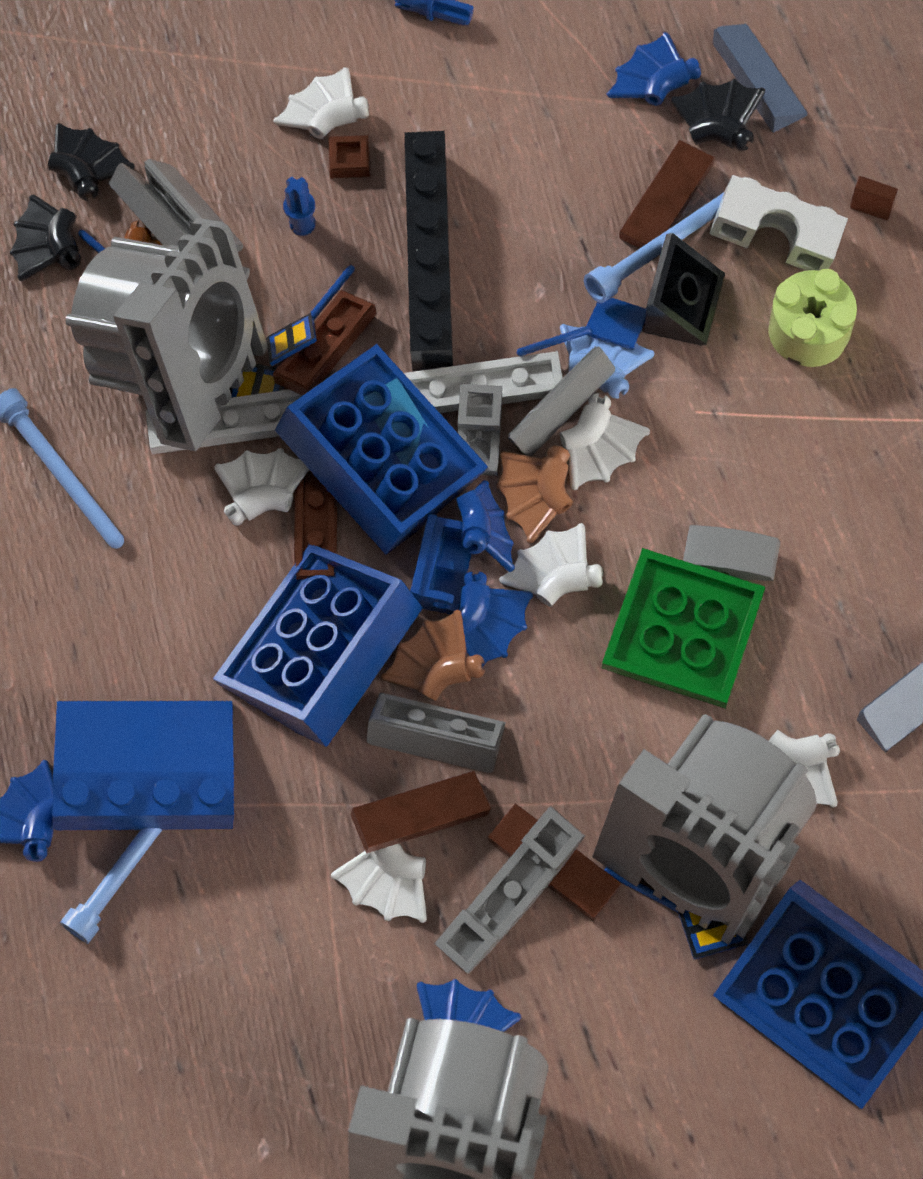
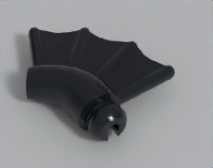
[671,79,765,151]
[48,123,135,201]
[9,194,82,281]

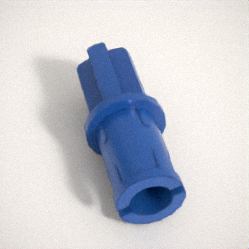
[395,0,474,26]
[283,176,316,236]

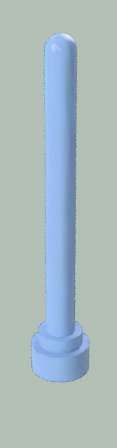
[584,193,724,303]
[0,388,124,549]
[60,828,162,944]

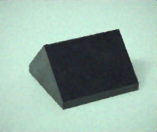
[644,233,725,346]

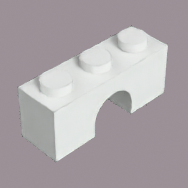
[709,175,848,271]

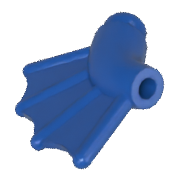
[607,32,701,106]
[457,480,515,572]
[459,571,533,667]
[0,760,54,862]
[417,979,521,1032]

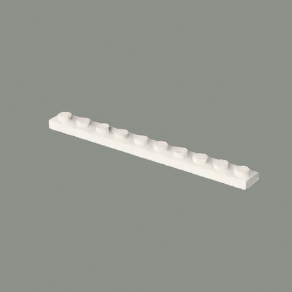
[146,351,563,454]

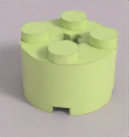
[768,268,857,367]

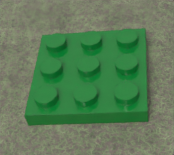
[601,548,766,709]

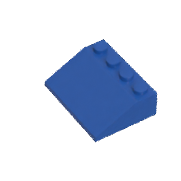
[274,344,488,555]
[213,544,423,747]
[52,701,234,830]
[713,879,923,1109]

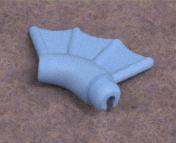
[560,324,655,399]

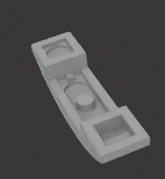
[434,806,585,974]

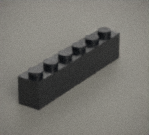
[404,131,453,372]

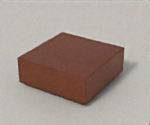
[329,135,370,179]
[850,176,898,221]

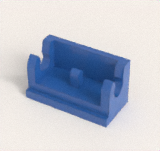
[410,514,472,615]

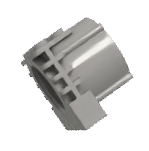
[66,218,268,452]
[592,715,817,945]
[348,1018,549,1179]

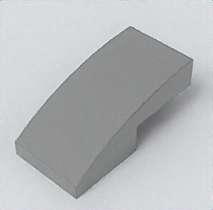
[458,384,503,476]
[683,525,780,581]

